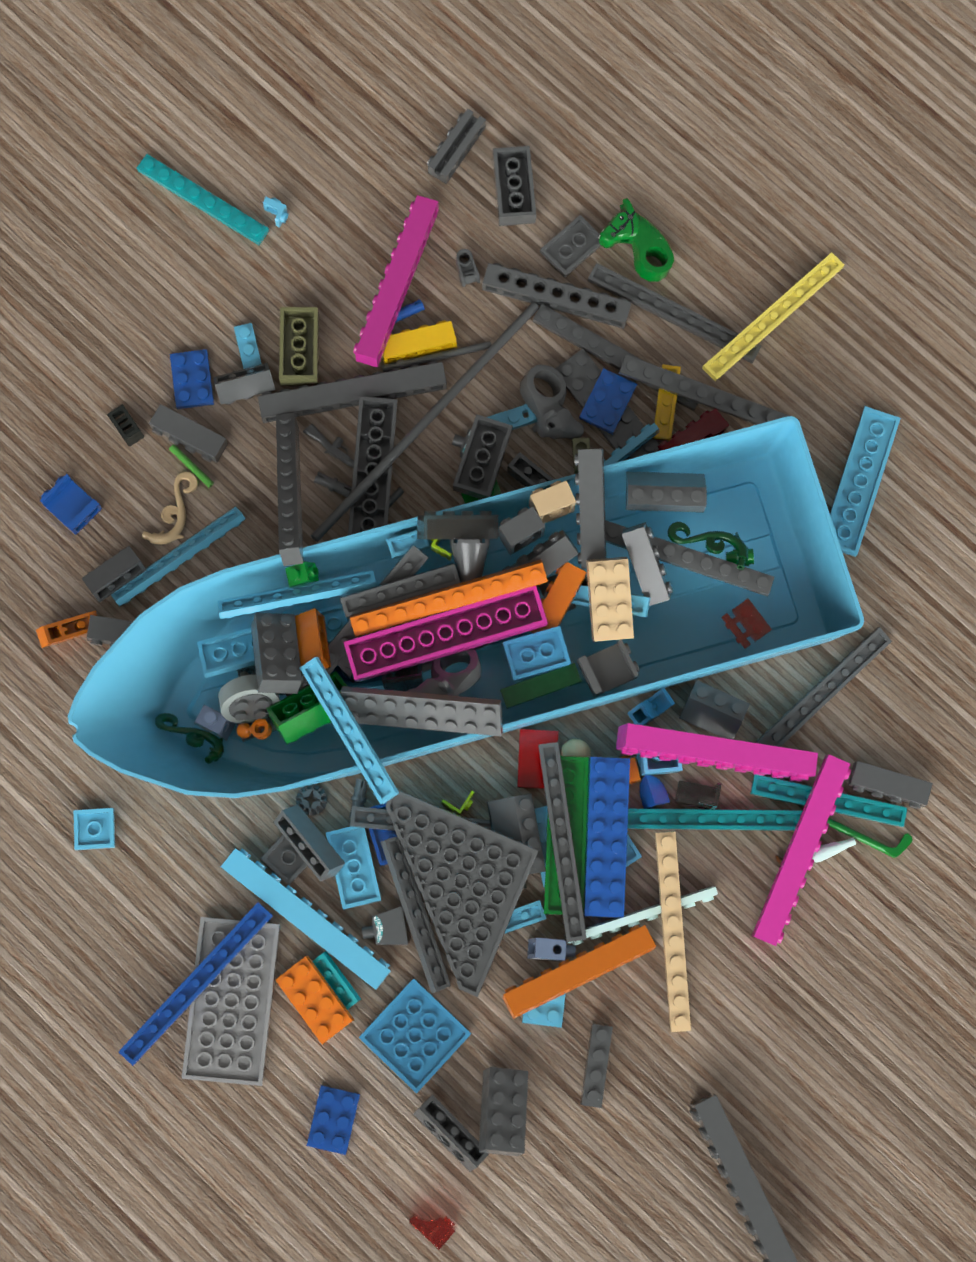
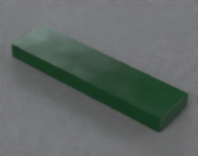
[500,663,582,709]

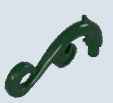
[667,522,748,570]
[155,713,224,764]

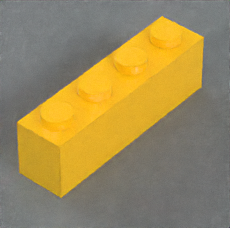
[382,320,457,364]

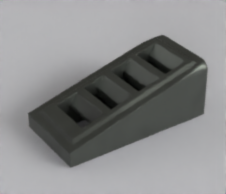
[107,404,144,446]

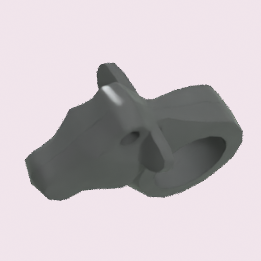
[520,365,584,440]
[407,648,482,696]

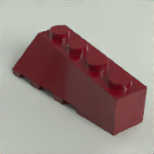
[657,408,729,452]

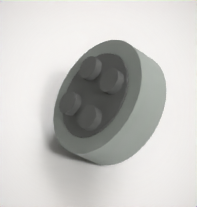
[218,671,280,723]

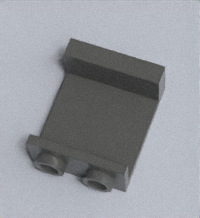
[577,639,640,697]

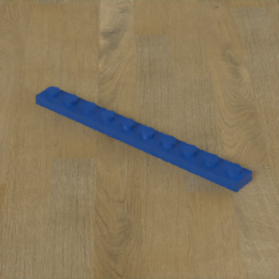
[118,902,273,1066]

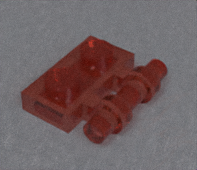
[721,598,772,649]

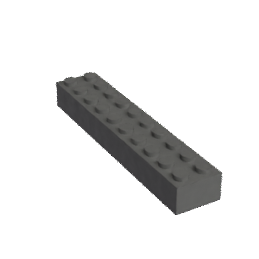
[689,1094,798,1262]

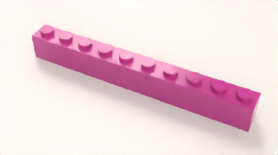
[353,195,439,368]
[752,754,851,946]

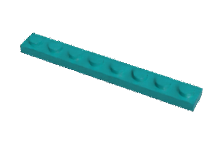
[137,154,269,245]
[750,775,907,827]

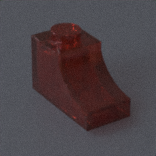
[409,1214,456,1250]

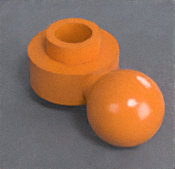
[236,719,272,740]

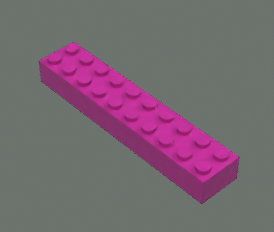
[344,585,547,683]
[616,723,818,781]

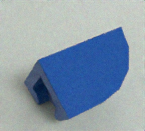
[639,775,670,809]

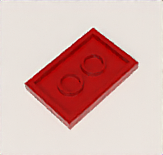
[517,729,559,789]

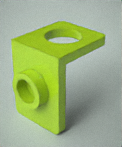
[431,524,452,561]
[441,790,475,816]

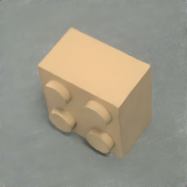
[529,481,576,524]

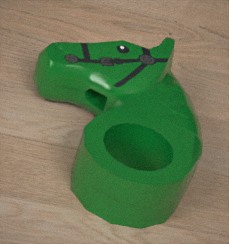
[598,198,674,282]

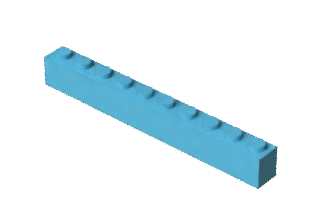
[221,848,391,990]

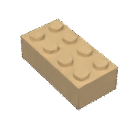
[586,557,634,642]

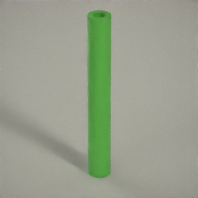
[169,444,214,488]

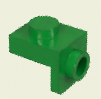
[285,561,319,587]

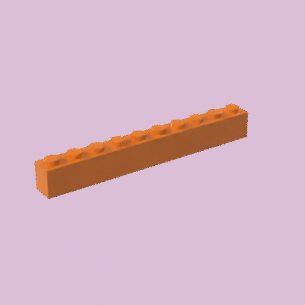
[350,559,548,637]

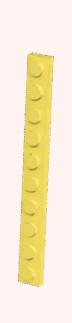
[702,252,844,381]

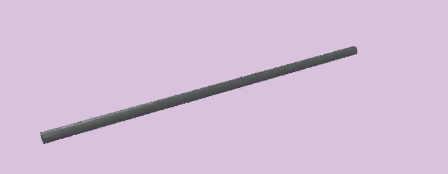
[311,302,539,542]

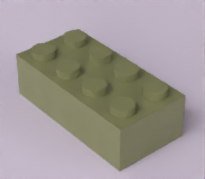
[279,307,319,386]

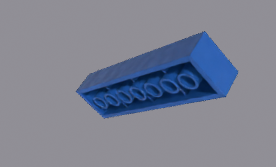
[584,757,630,918]

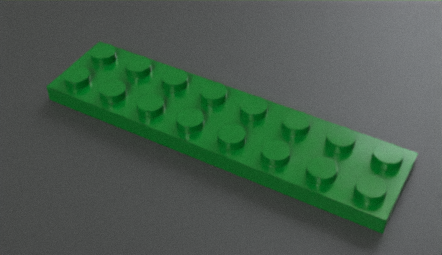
[544,756,589,916]

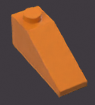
[36,610,98,648]

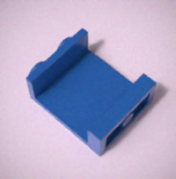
[40,474,102,535]

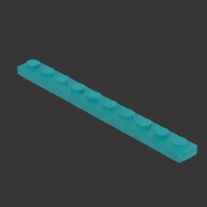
[627,809,802,831]

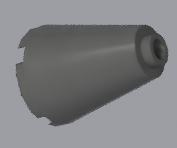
[450,538,490,583]

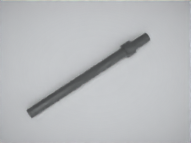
[382,341,491,373]

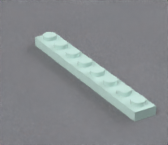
[564,886,718,946]

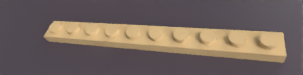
[655,831,691,1032]

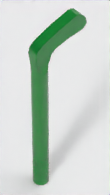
[827,818,913,858]

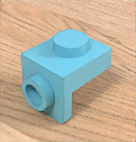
[263,197,289,227]

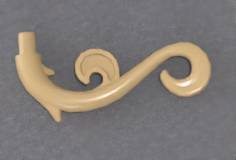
[142,472,198,545]

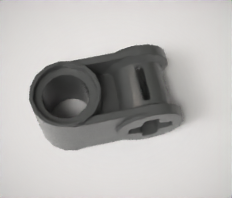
[456,249,480,287]

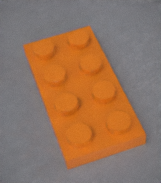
[276,955,354,1044]

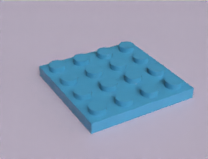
[359,978,471,1094]

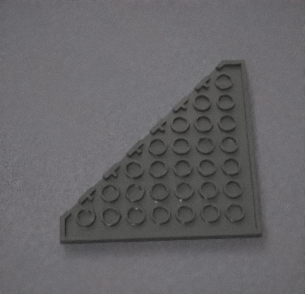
[385,789,539,997]

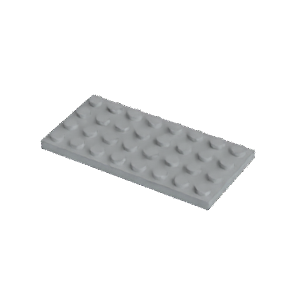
[181,917,280,1086]

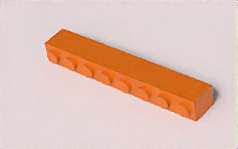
[502,925,656,1019]

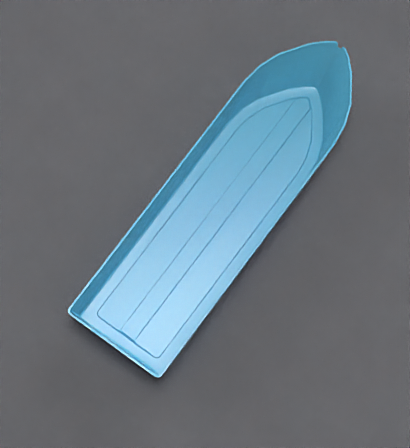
[68,416,864,798]

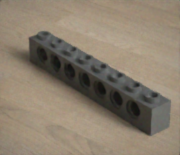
[482,263,632,329]

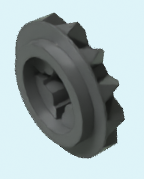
[296,784,327,816]

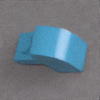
[627,688,675,726]

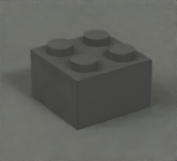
[498,507,545,556]

